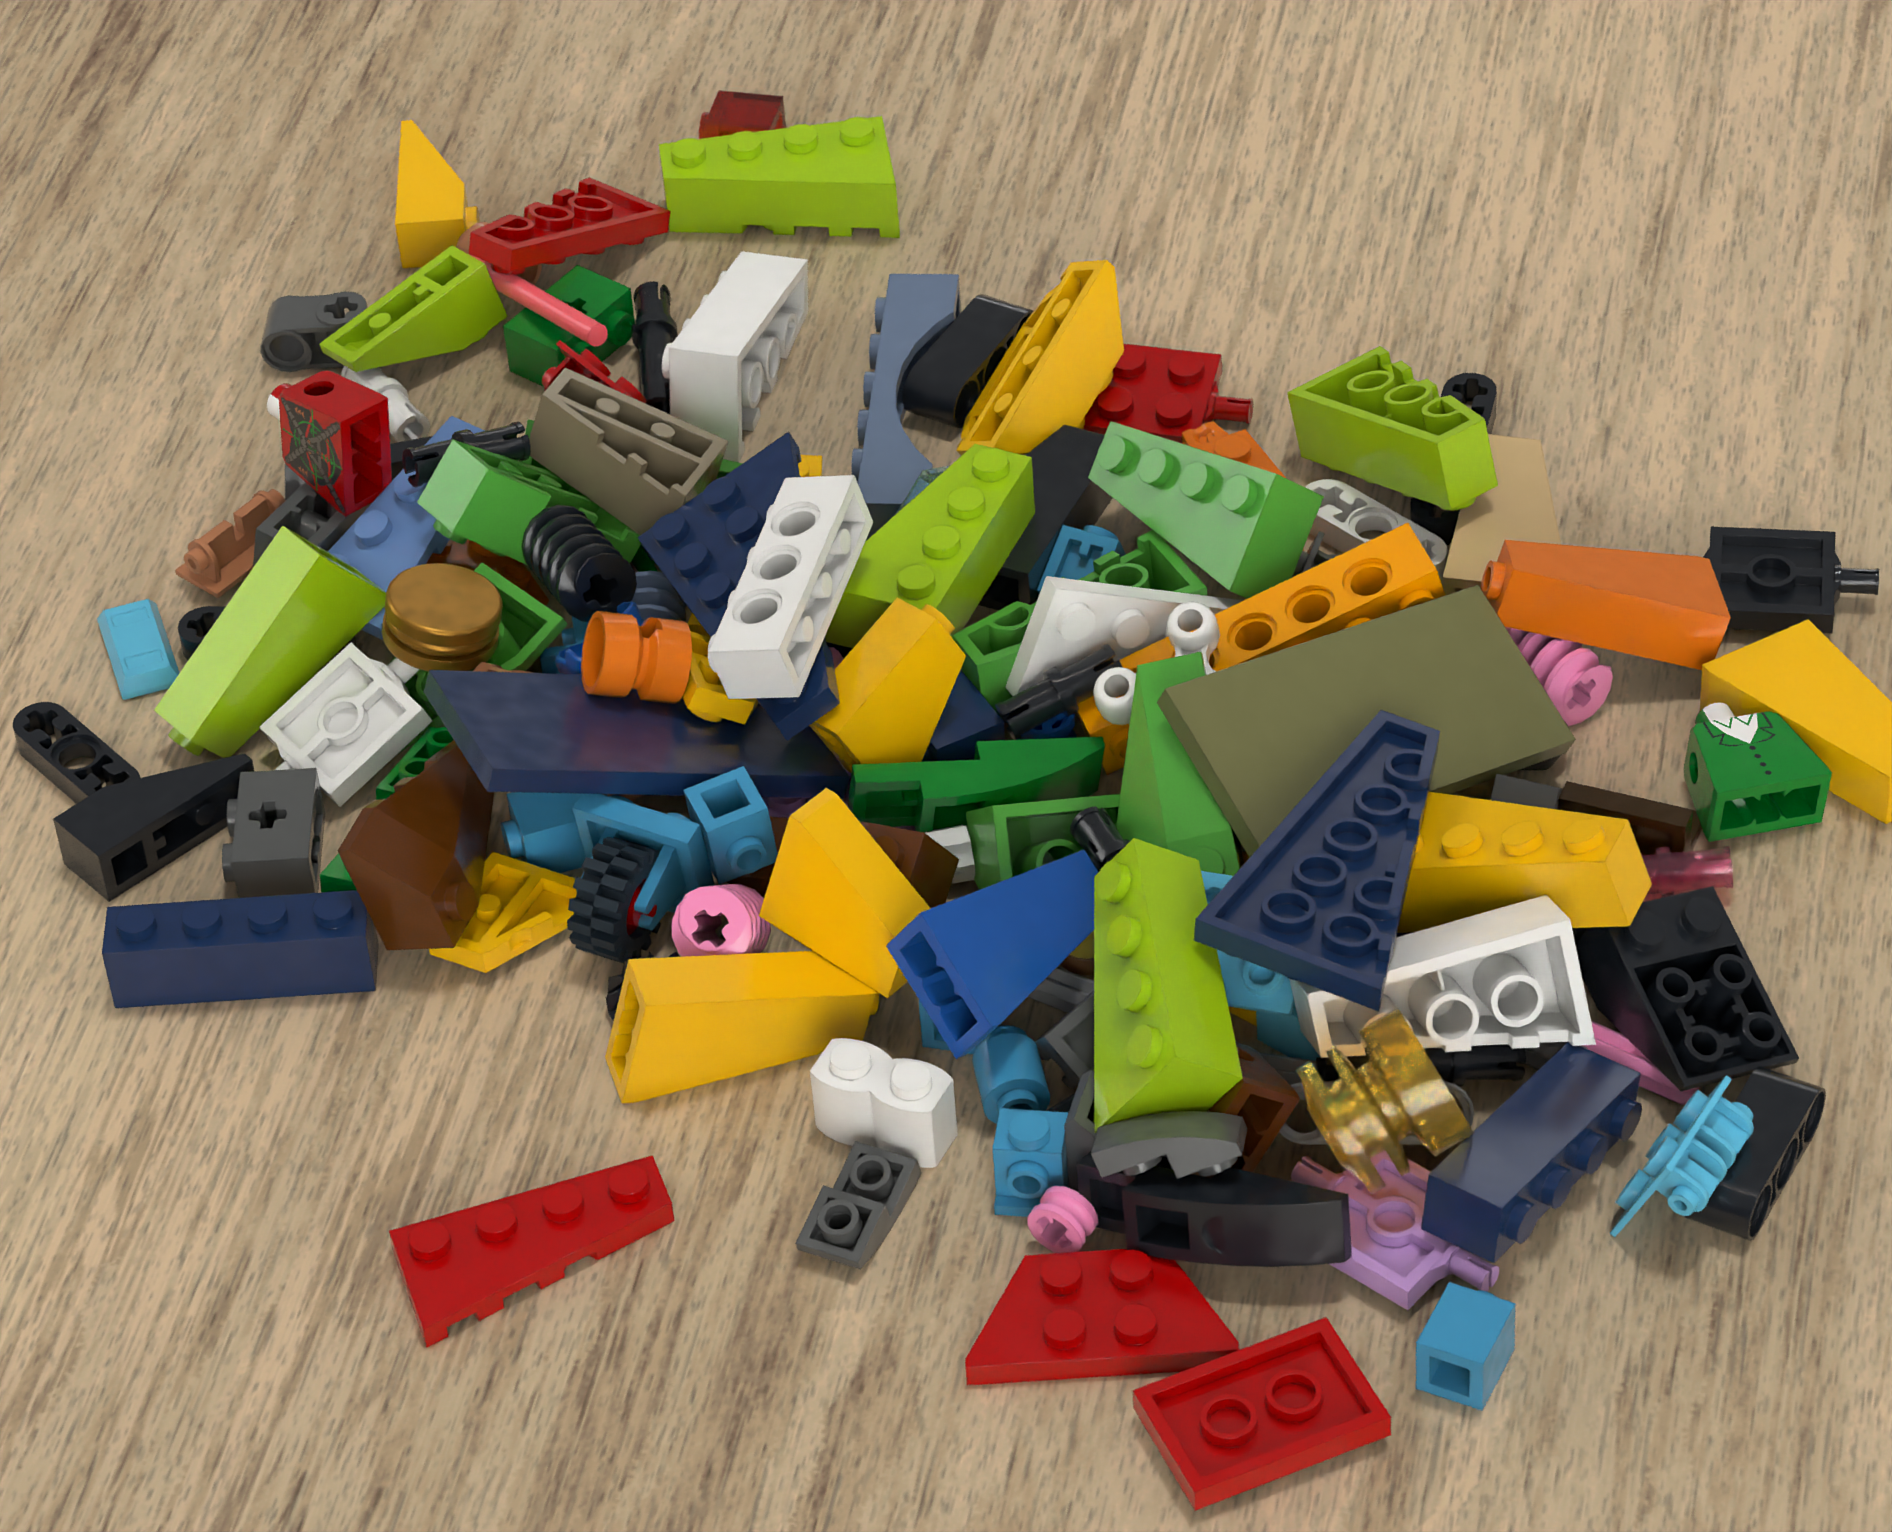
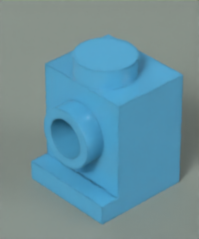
[992,1108,1069,1217]

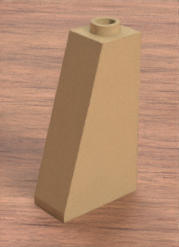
[1442,434,1561,595]

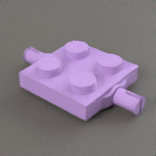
[1291,1144,1499,1310]

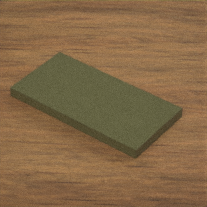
[1157,585,1576,857]

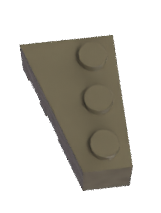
[529,368,728,535]

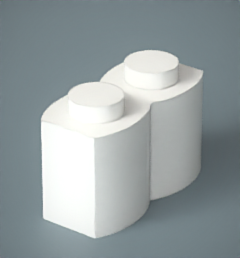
[810,1038,958,1168]

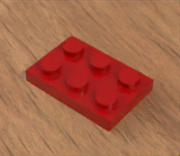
[1132,1317,1391,1511]

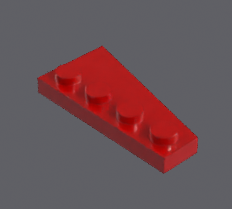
[468,177,671,275]

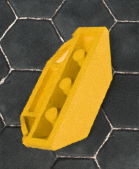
[956,260,1124,456]

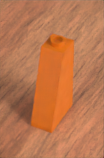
[1481,540,1731,670]

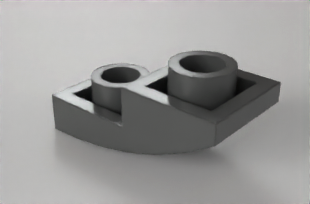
[1091,1111,1248,1179]
[795,1141,921,1269]

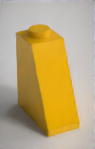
[809,597,966,773]
[759,788,931,999]

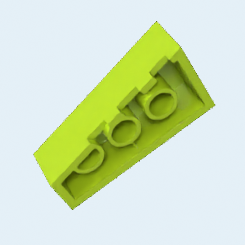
[658,116,900,238]
[825,444,1035,648]
[1094,838,1243,1133]

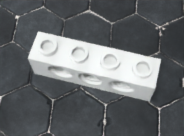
[708,475,873,699]

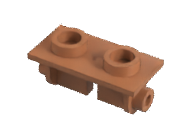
[175,489,285,598]

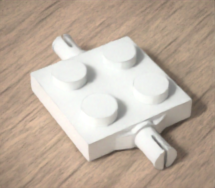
[259,642,432,807]

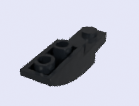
[1076,1151,1352,1267]

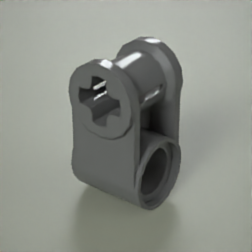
[260,291,368,372]

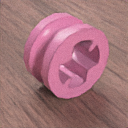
[1027,1186,1098,1253]

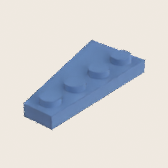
[328,416,484,640]

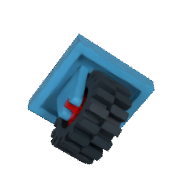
[567,794,715,964]

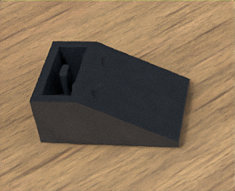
[1576,886,1800,1091]

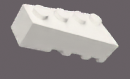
[662,251,808,462]

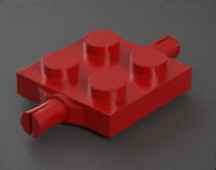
[1083,343,1253,444]

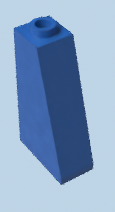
[886,850,1098,1059]

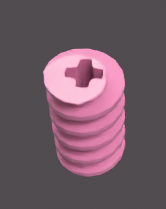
[1505,627,1613,726]
[672,884,771,957]

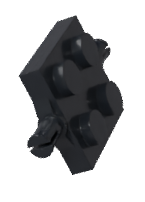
[1703,526,1879,633]

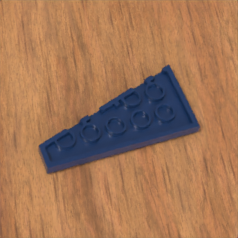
[637,431,840,741]
[1194,710,1440,1012]

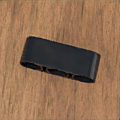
[902,294,1034,428]
[1684,1066,1826,1241]

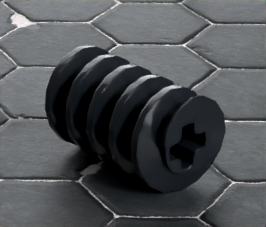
[521,505,637,622]

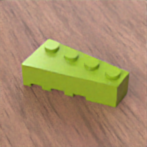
[1287,346,1498,511]

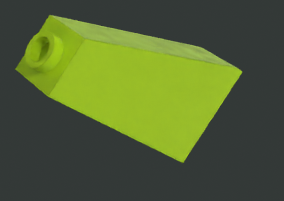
[154,526,386,758]

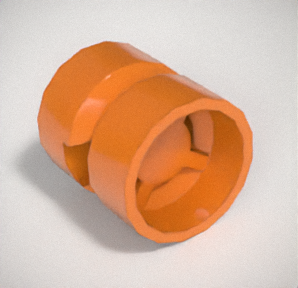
[581,611,692,704]

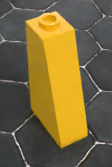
[1700,619,1892,824]
[605,951,879,1104]

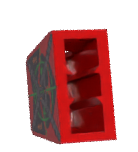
[267,370,392,517]

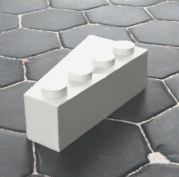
[1289,895,1596,1058]

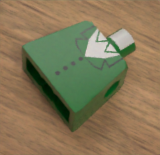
[1683,703,1832,842]

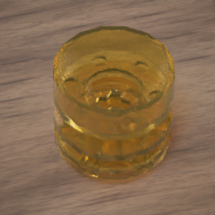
[1295,1008,1474,1195]

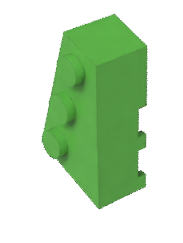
[417,440,641,565]

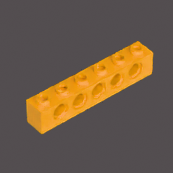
[1076,523,1446,775]

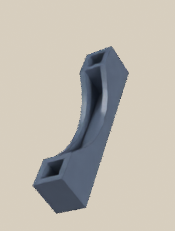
[851,274,961,541]

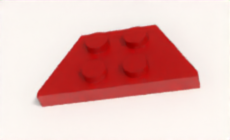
[965,1249,1239,1386]

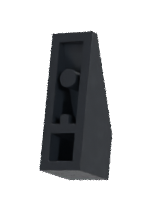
[53,753,254,902]

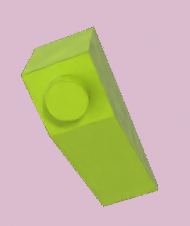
[319,245,508,372]

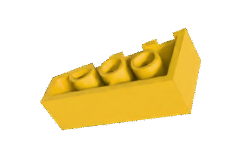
[1397,792,1652,933]

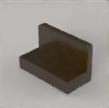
[1558,781,1702,874]

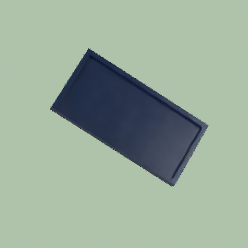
[424,670,850,799]

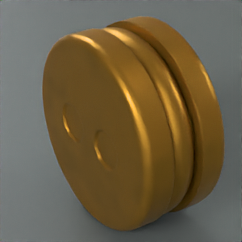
[382,563,503,672]

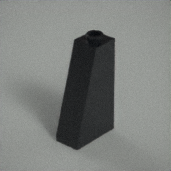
[978,425,1113,611]

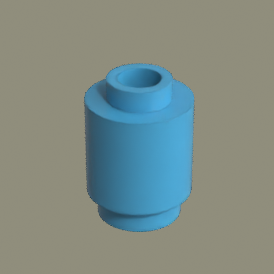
[972,1026,1050,1124]

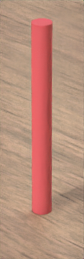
[471,255,608,347]

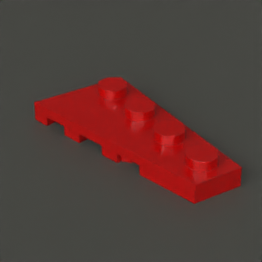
[389,1155,675,1347]

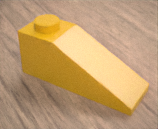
[395,120,480,268]

